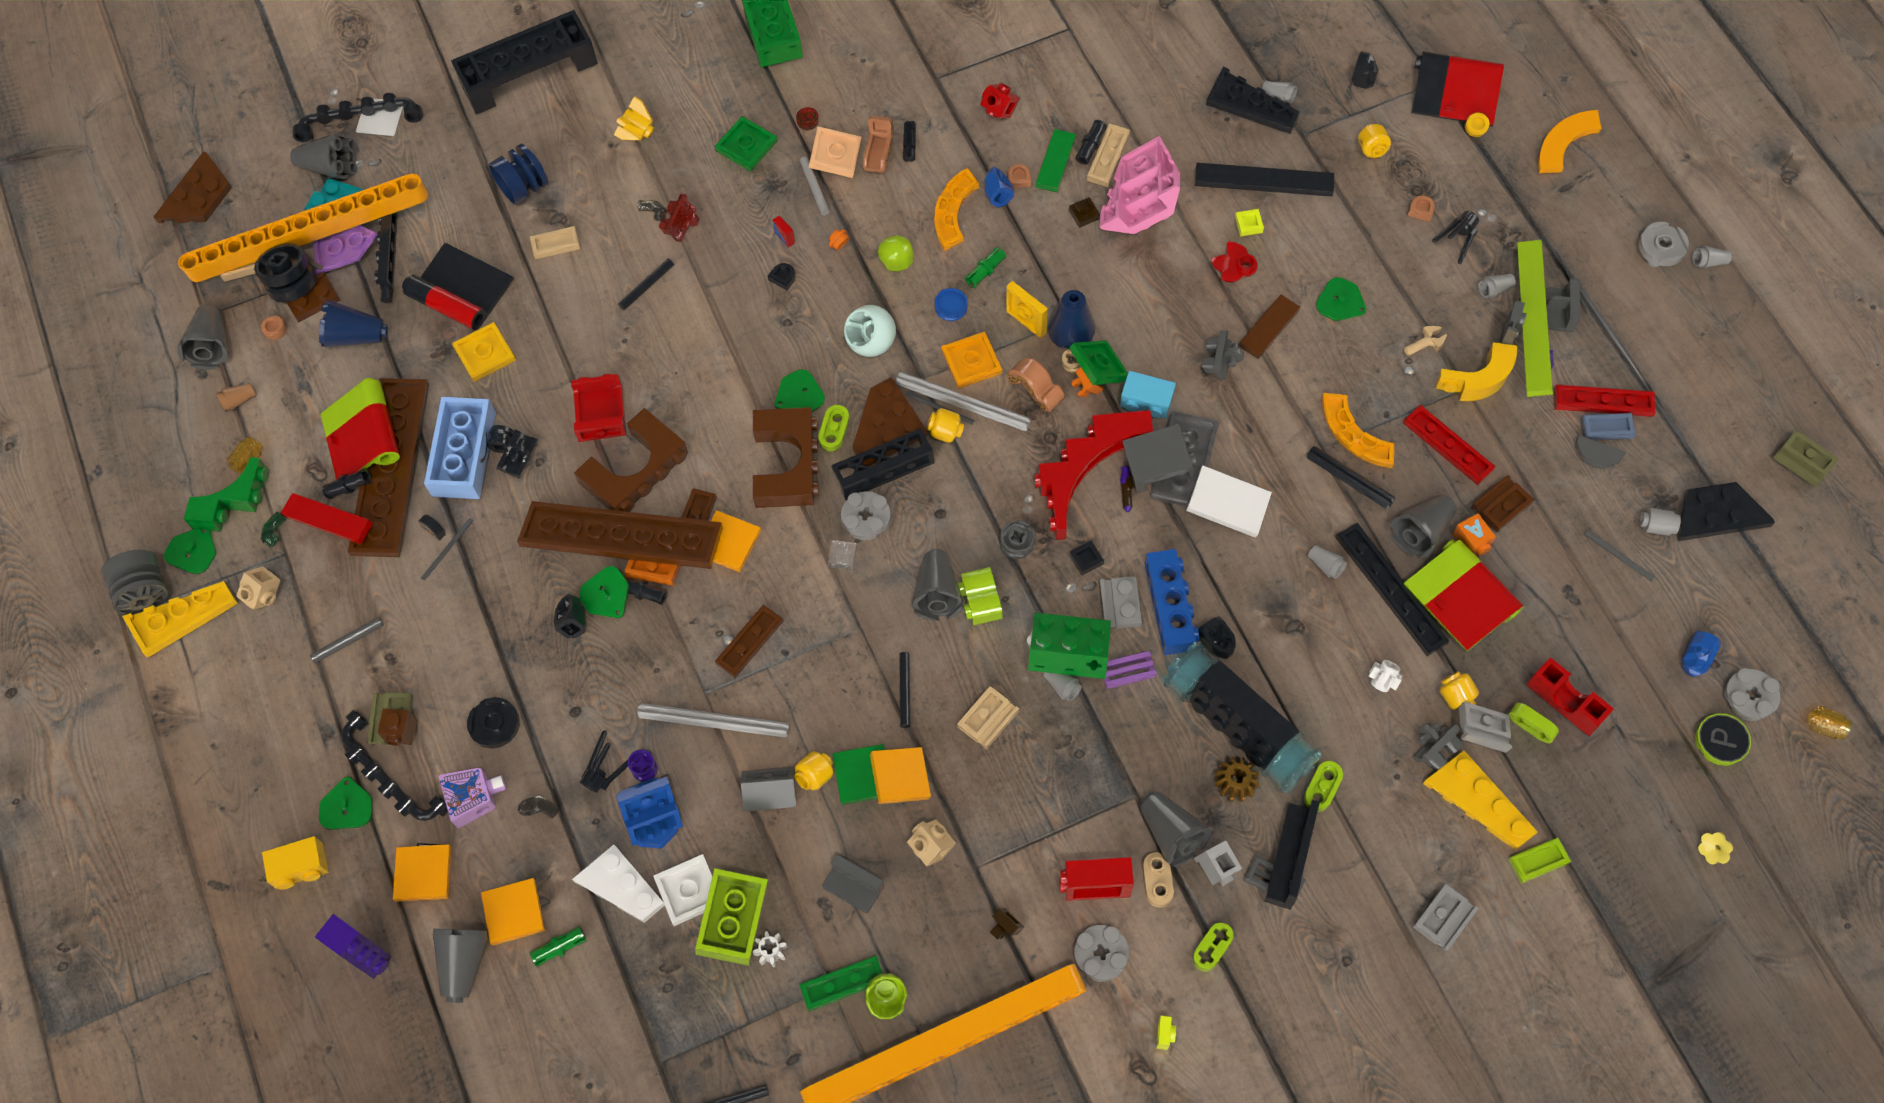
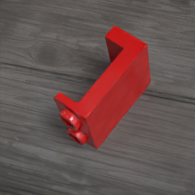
[571,374,627,442]

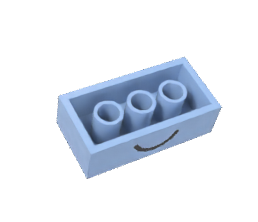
[424,397,496,499]

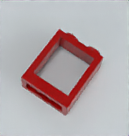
[1059,857,1134,901]

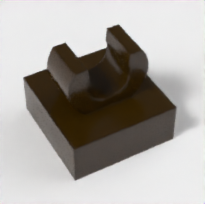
[1069,197,1100,228]
[990,908,1024,940]

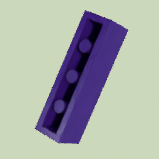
[315,914,391,979]

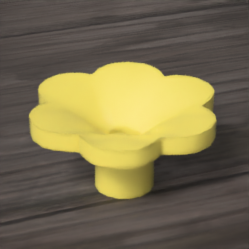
[1698,832,1733,864]

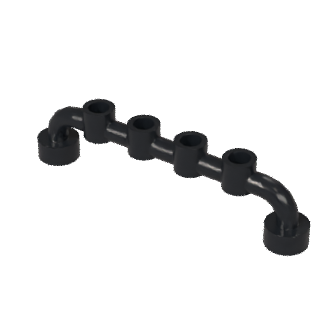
[292,93,423,142]
[341,709,448,821]

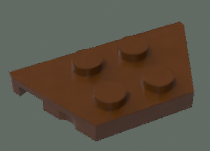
[153,151,232,223]

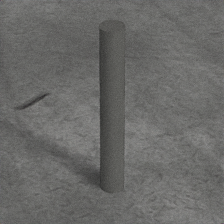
[310,617,384,663]

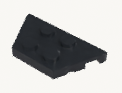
[1677,482,1775,541]

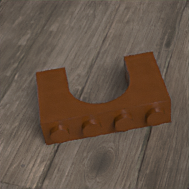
[753,407,819,508]
[574,408,688,512]

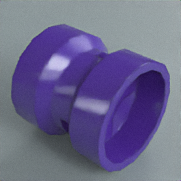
[628,750,658,782]

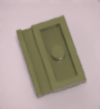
[1773,430,1839,487]
[367,692,413,745]

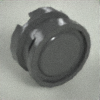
[1000,520,1035,559]

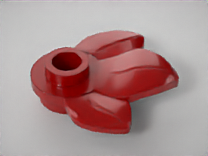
[1211,241,1258,282]

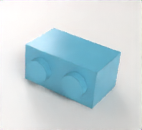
[1120,371,1176,419]

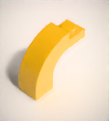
[1436,342,1517,401]

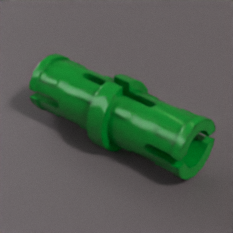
[964,247,1006,288]
[529,926,586,967]

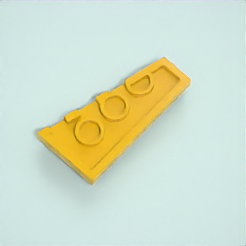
[122,581,238,658]
[1423,751,1538,851]

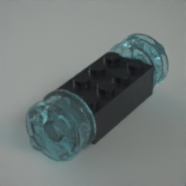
[1163,642,1322,794]

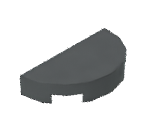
[1575,435,1626,469]

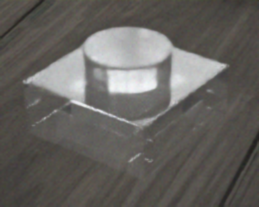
[828,540,857,570]

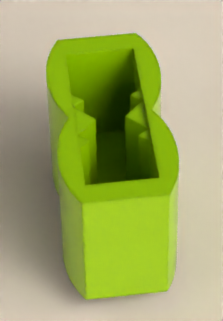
[957,567,1003,626]

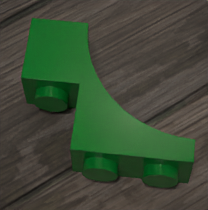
[183,457,268,532]

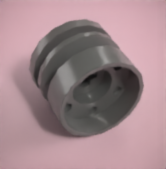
[101,550,168,615]

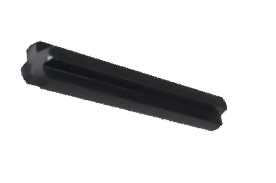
[1307,446,1395,509]

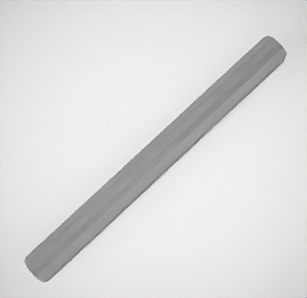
[896,372,1031,431]
[637,703,790,737]

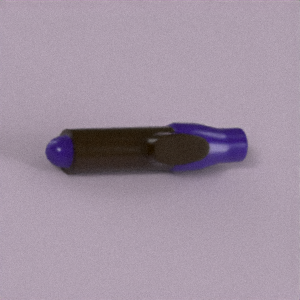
[1120,466,1133,512]

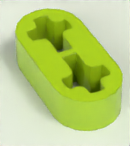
[1509,703,1559,743]
[1193,923,1233,972]

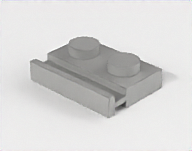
[1099,576,1142,629]
[1459,702,1512,753]
[1413,884,1479,952]

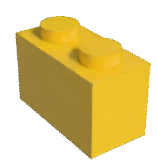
[262,836,329,890]

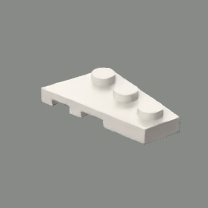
[572,845,665,923]

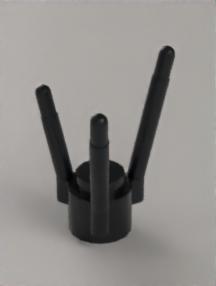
[1432,211,1479,264]
[579,730,628,793]

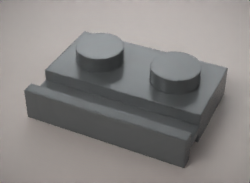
[1499,300,1526,345]

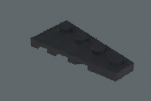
[1206,66,1300,134]

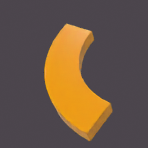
[1538,110,1602,173]
[934,168,979,251]
[1322,393,1395,468]

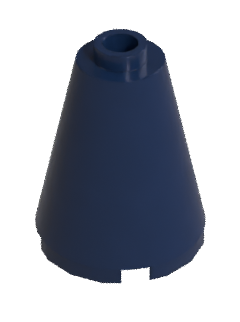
[1048,290,1095,349]
[319,300,388,347]

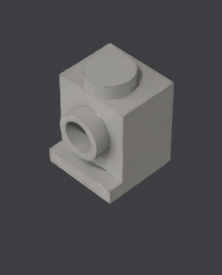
[1194,840,1242,886]

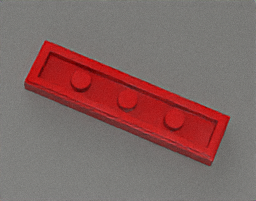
[1554,384,1656,417]
[1403,404,1496,486]
[280,493,373,544]

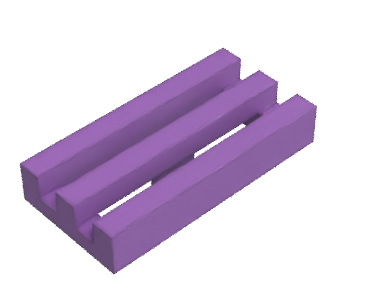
[1104,651,1157,689]

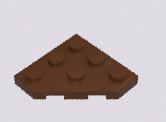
[852,377,928,467]

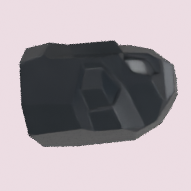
[1352,51,1379,89]
[553,594,586,638]
[1198,616,1236,659]

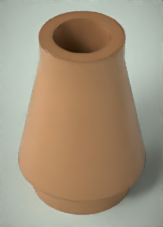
[216,383,256,411]

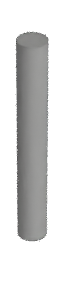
[800,157,830,216]

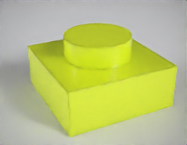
[1235,209,1264,237]
[1156,1016,1176,1050]

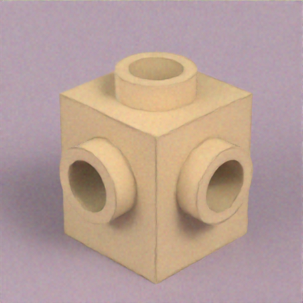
[236,566,280,610]
[907,819,956,867]

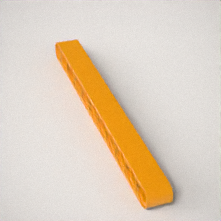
[178,173,429,282]
[800,964,1087,1103]

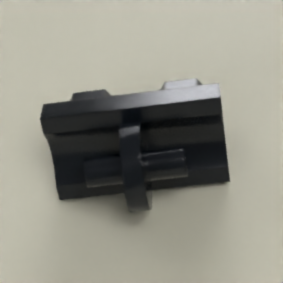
[496,429,538,479]

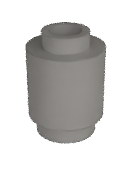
[1639,507,1681,536]

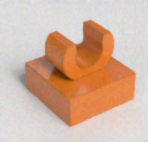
[1071,367,1104,398]

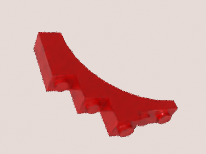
[1034,410,1153,540]

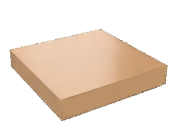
[809,127,862,178]

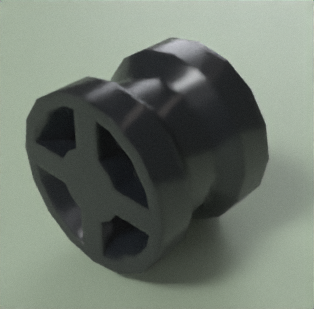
[487,425,514,453]

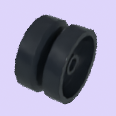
[254,243,317,303]

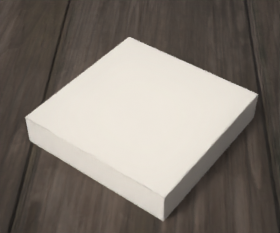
[653,854,712,926]

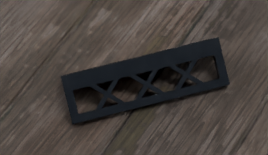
[831,428,935,500]
[1264,799,1320,910]

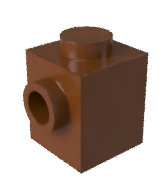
[377,708,417,746]

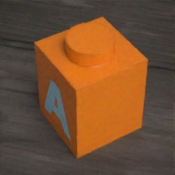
[1452,513,1496,556]

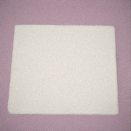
[356,98,403,136]

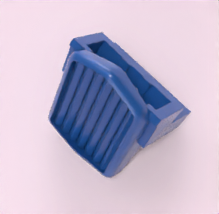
[616,777,683,849]

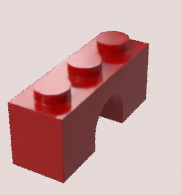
[1526,657,1614,737]

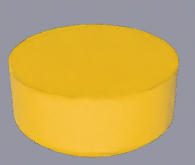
[1465,113,1489,137]

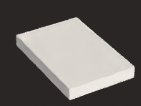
[1186,465,1272,538]

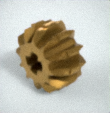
[1215,757,1260,802]

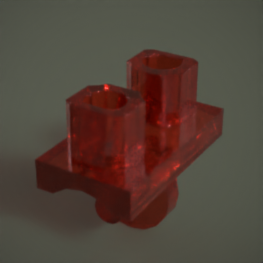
[659,194,700,242]

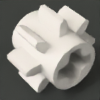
[1369,660,1402,692]
[753,931,787,967]

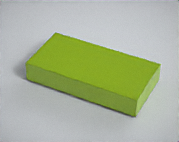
[1508,837,1571,884]

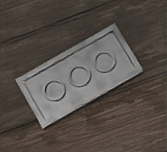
[1150,411,1219,507]

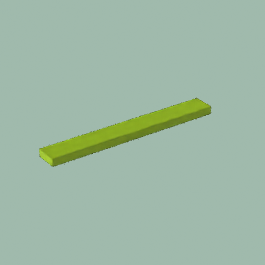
[1517,239,1553,397]

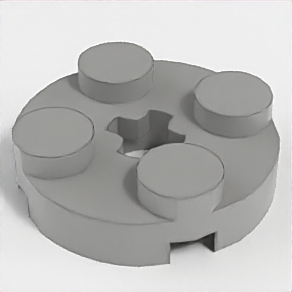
[1638,222,1689,267]
[841,492,891,540]
[1723,668,1780,721]
[1074,925,1129,982]

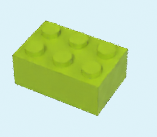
[695,868,768,966]

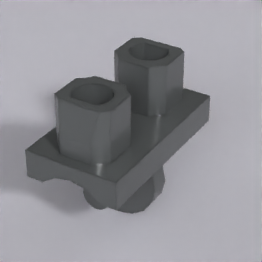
[1202,330,1244,380]
[1413,723,1464,770]

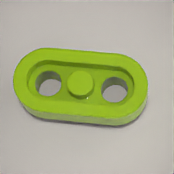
[818,405,850,452]
[1304,761,1343,812]

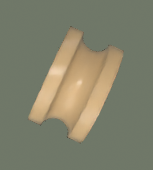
[1062,349,1081,372]

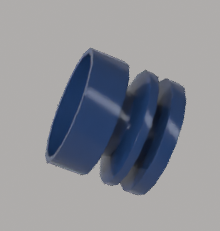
[488,143,548,205]

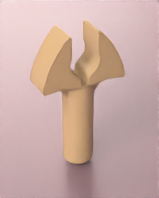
[1404,326,1447,356]

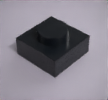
[1069,540,1104,575]

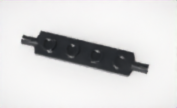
[375,212,398,303]

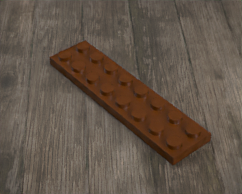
[348,378,429,557]
[517,501,723,569]

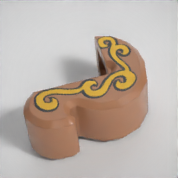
[863,115,894,174]
[1008,358,1065,412]

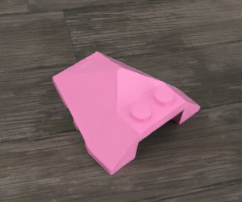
[1100,136,1180,234]

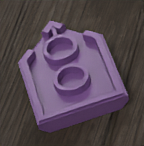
[313,225,378,275]

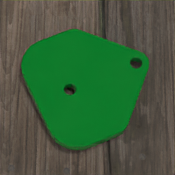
[1316,277,1367,321]
[774,369,825,412]
[164,529,216,574]
[579,566,629,618]
[319,777,373,830]

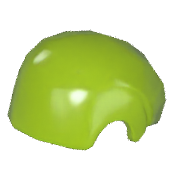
[877,235,914,272]
[865,973,907,1019]

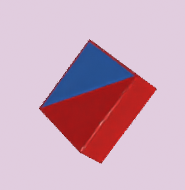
[772,216,795,248]

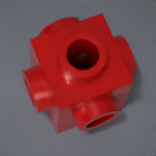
[980,83,1020,118]

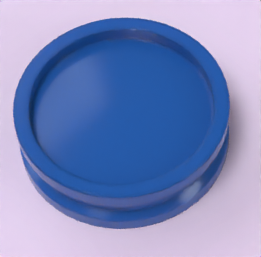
[935,288,968,321]

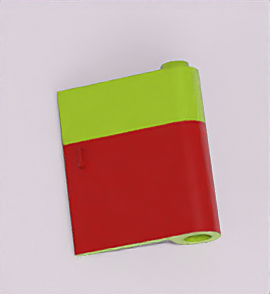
[320,378,400,480]
[1404,539,1524,652]

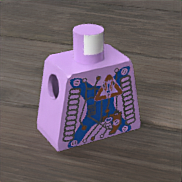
[439,768,507,828]

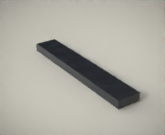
[1195,163,1334,197]
[1336,523,1449,656]

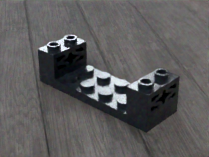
[451,10,598,114]

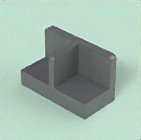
[1545,279,1580,332]

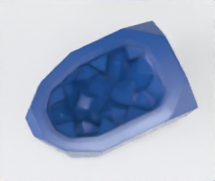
[985,166,1014,208]
[1681,631,1721,677]

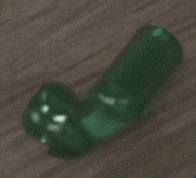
[260,512,286,547]

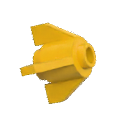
[614,96,655,140]

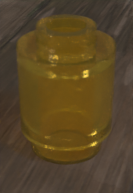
[227,437,263,474]
[1806,706,1852,740]

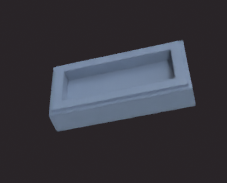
[1580,413,1636,440]

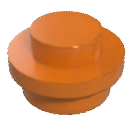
[828,229,850,251]

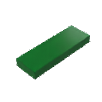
[1036,129,1076,193]
[799,955,883,1012]

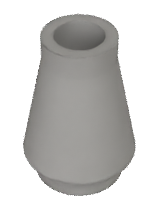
[1262,80,1297,104]
[1692,245,1732,269]
[1478,273,1516,299]
[1308,545,1347,579]
[1043,672,1082,701]

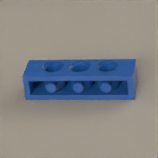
[1144,549,1199,655]

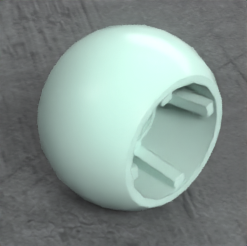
[844,305,896,357]

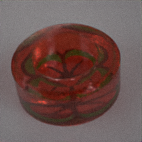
[796,107,819,130]

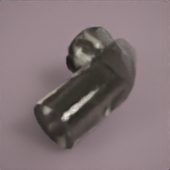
[638,200,667,221]
[518,796,559,818]

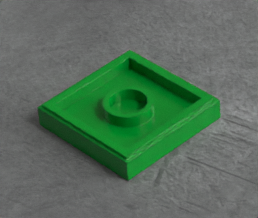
[714,116,778,172]
[1069,340,1128,385]
[832,744,885,805]

